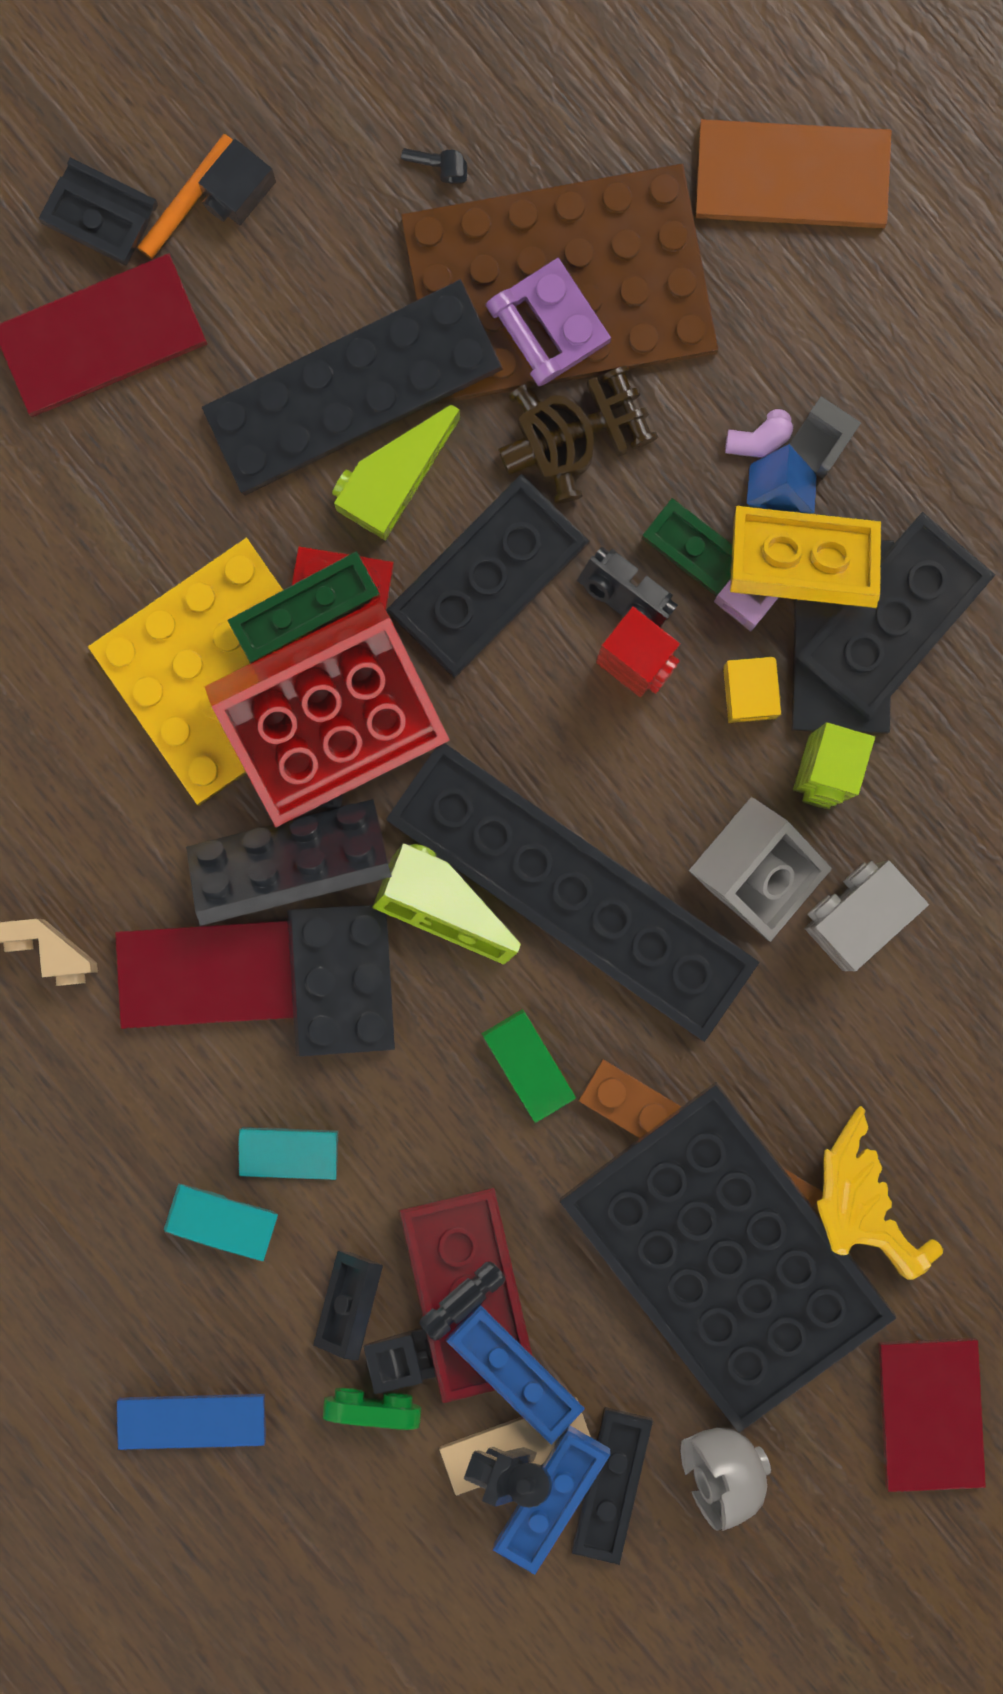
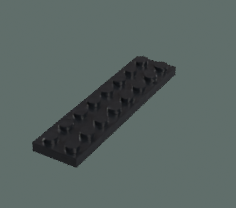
[386,743,760,1042]

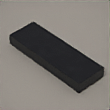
[572,1407,653,1565]

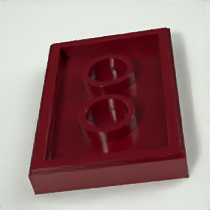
[878,1338,986,1492]

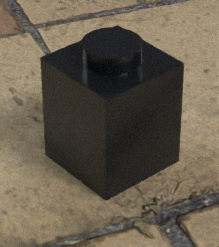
[198,138,276,226]

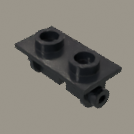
[577,547,678,628]

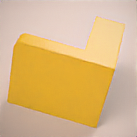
[723,657,781,723]

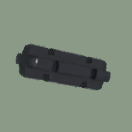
[419,1261,506,1341]

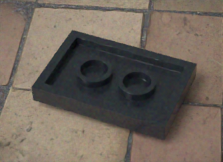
[287,905,395,1056]

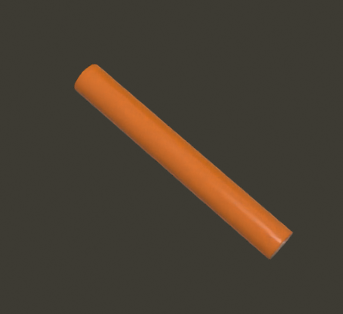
[137,134,233,259]

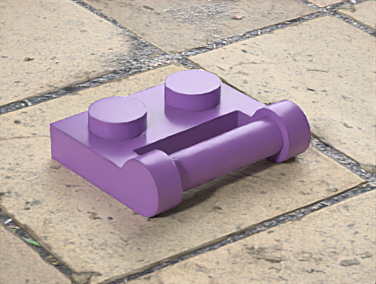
[485,258,611,386]

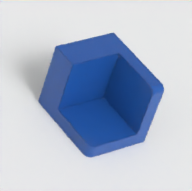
[747,444,817,514]

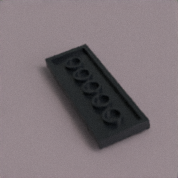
[202,279,503,496]

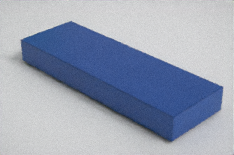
[445,1305,585,1445]
[117,1394,266,1450]
[493,1425,610,1575]

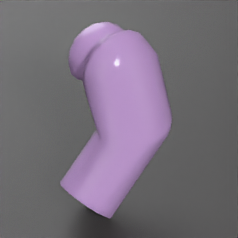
[725,409,793,458]

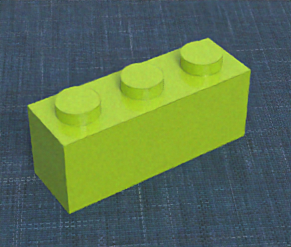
[793,723,875,809]

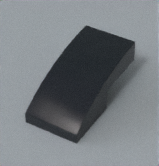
[363,1328,436,1394]

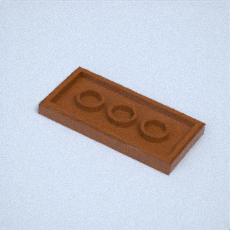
[695,119,892,228]

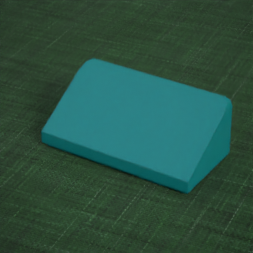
[239,1127,338,1180]

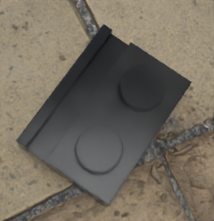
[39,157,158,266]

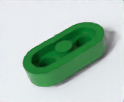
[322,1388,422,1430]

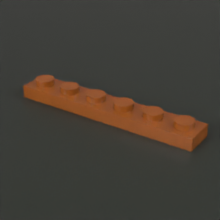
[578,1059,823,1217]

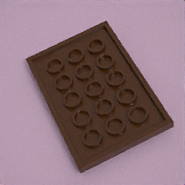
[401,163,718,405]

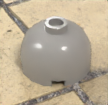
[680,1428,771,1531]

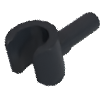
[401,148,467,184]

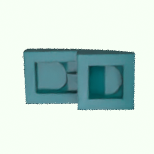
[164,1183,278,1261]

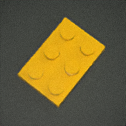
[730,506,881,608]

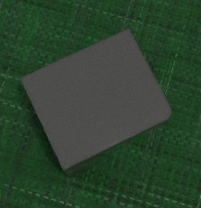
[790,396,861,479]

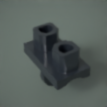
[464,1447,552,1508]

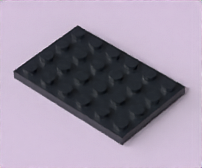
[560,1082,896,1433]

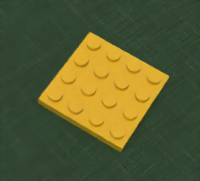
[88,537,283,806]

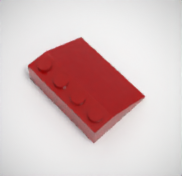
[204,599,450,827]

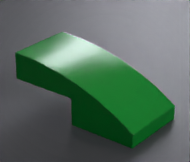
[481,1009,576,1123]

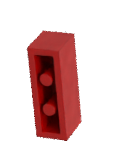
[596,606,681,698]

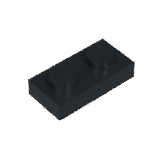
[313,1251,383,1361]

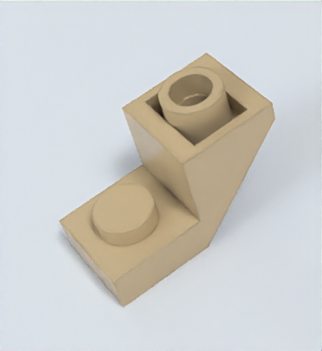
[0,919,98,986]

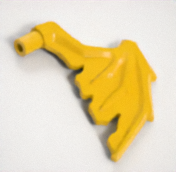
[817,1106,943,1280]

